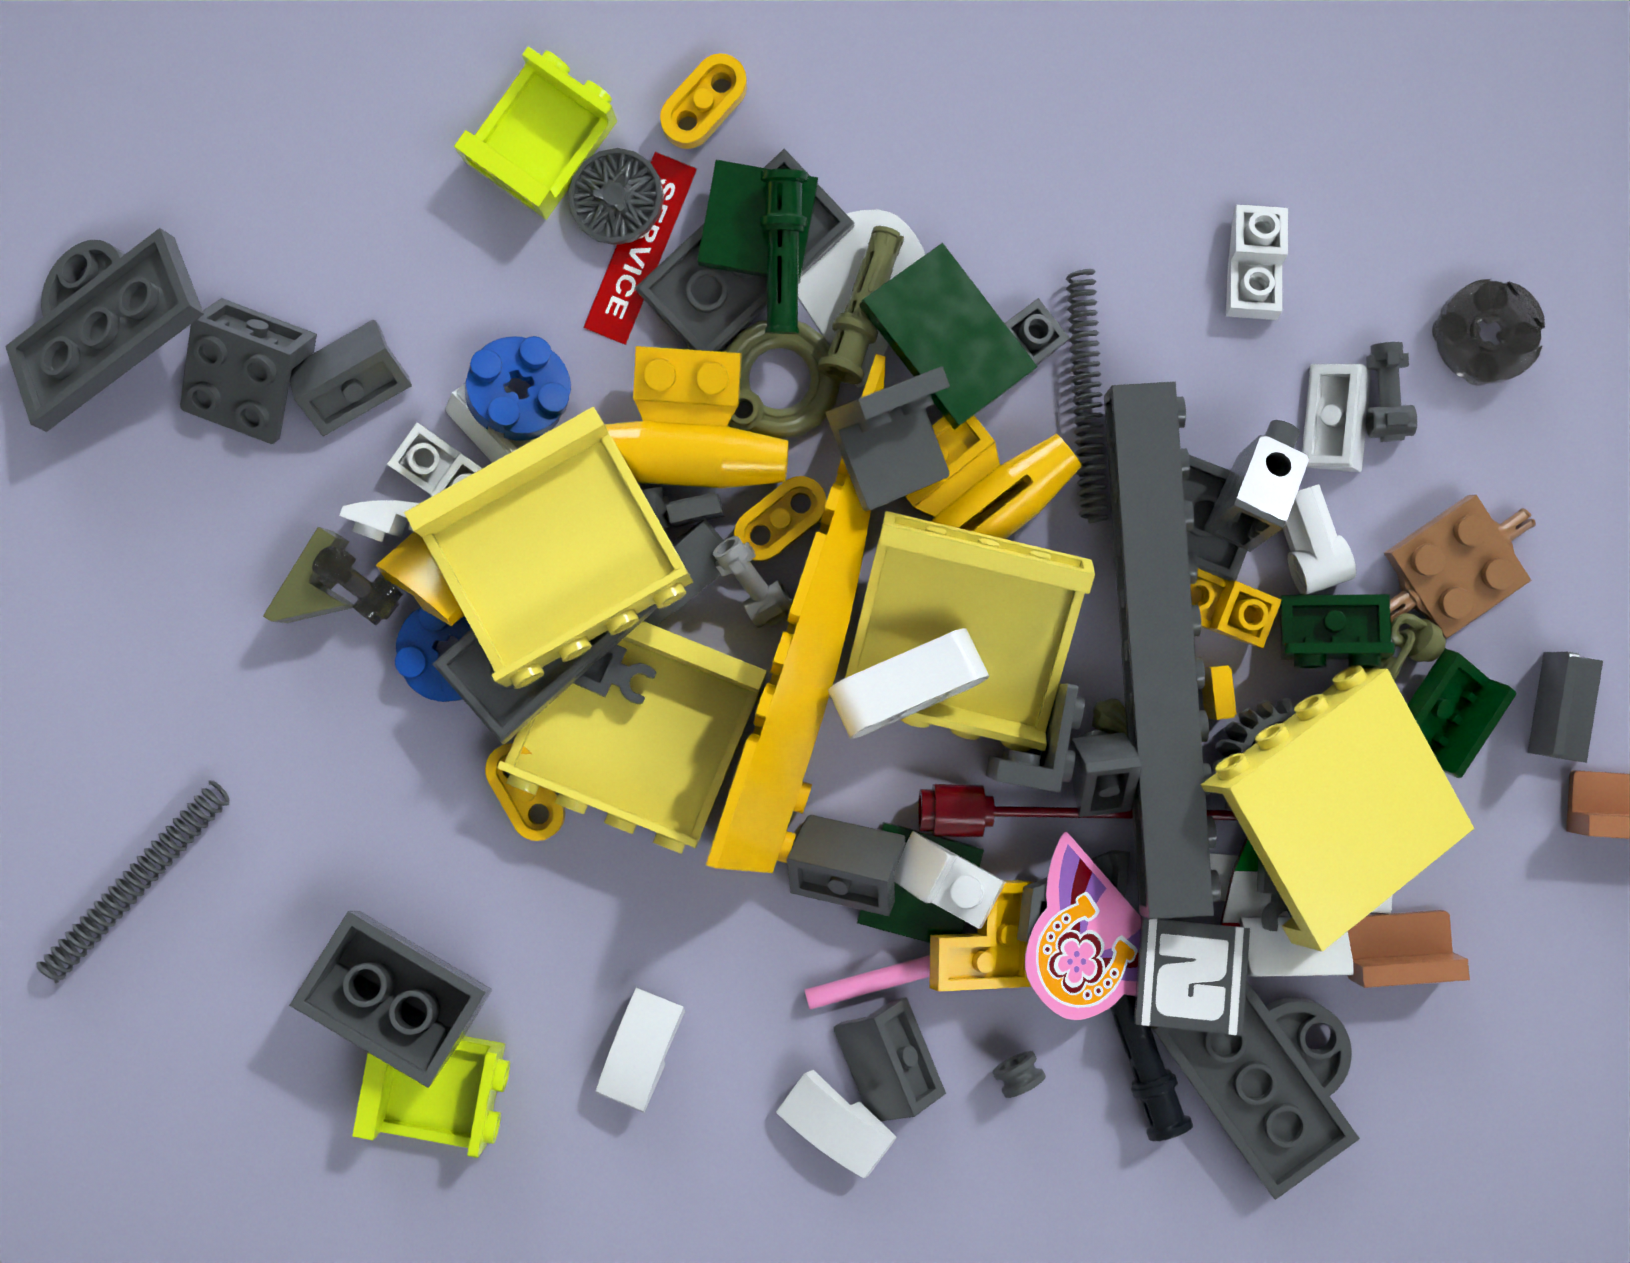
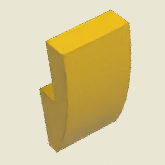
[376,532,465,626]
[1190,568,1282,648]

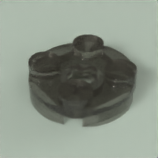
[1432,279,1545,386]

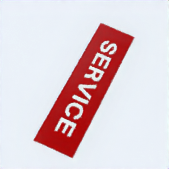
[583,152,697,345]

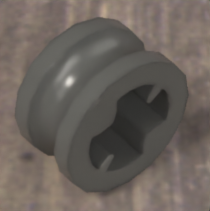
[992,1051,1046,1098]

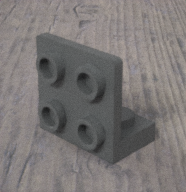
[180,298,317,444]
[825,366,950,511]
[985,684,1085,793]

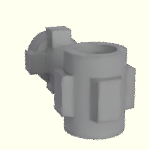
[713,536,793,628]

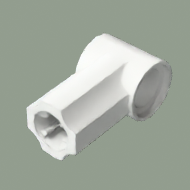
[1283,484,1356,595]

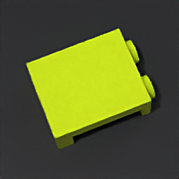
[454,46,617,220]
[352,1036,511,1158]

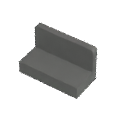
[289,320,412,436]
[1527,651,1603,763]
[787,815,905,916]
[834,997,946,1121]

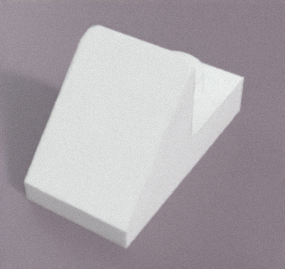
[894,831,1006,929]

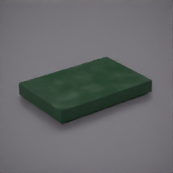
[859,243,1038,430]

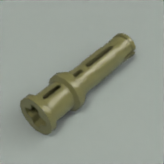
[818,226,904,384]

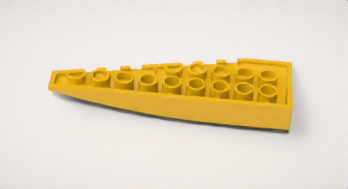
[706,354,886,873]

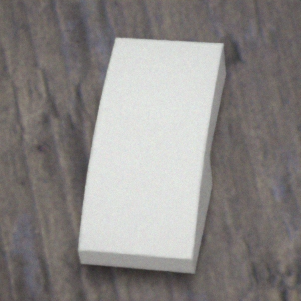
[1226,204,1288,320]
[387,422,482,496]
[339,500,420,542]
[596,988,685,1113]
[776,1070,897,1178]

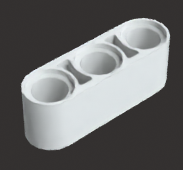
[828,628,989,739]

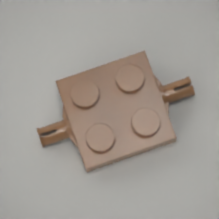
[1384,495,1536,639]

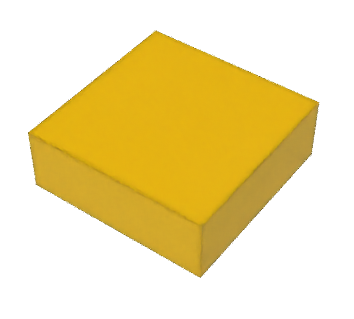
[1202,665,1237,720]

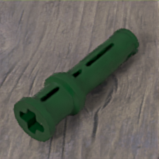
[760,169,808,334]

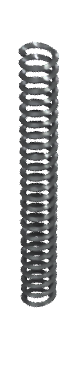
[1066,269,1110,524]
[36,780,229,983]

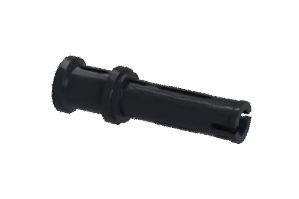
[1110,994,1193,1141]

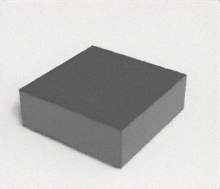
[666,492,724,527]

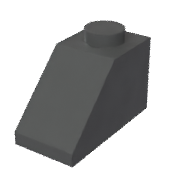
[1070,730,1142,817]

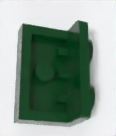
[1280,594,1395,669]
[1407,648,1516,778]

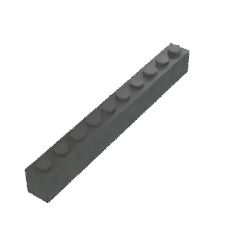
[1104,381,1221,919]

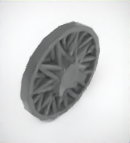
[568,148,664,245]

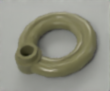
[725,320,841,439]

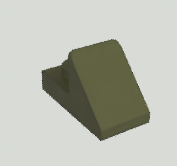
[263,527,356,623]

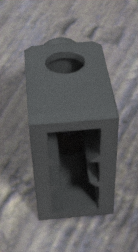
[1204,420,1309,552]

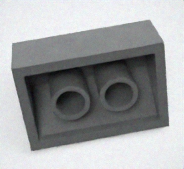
[289,911,493,1088]

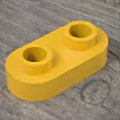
[660,53,747,149]
[734,476,827,561]
[485,743,566,841]

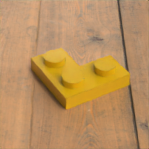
[929,880,1034,992]

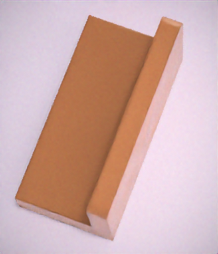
[1566,770,1630,839]
[1348,910,1470,988]

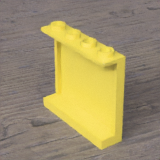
[404,406,693,689]
[845,511,1095,752]
[497,621,767,854]
[1201,665,1475,952]

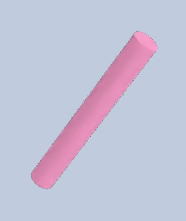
[805,955,930,1010]

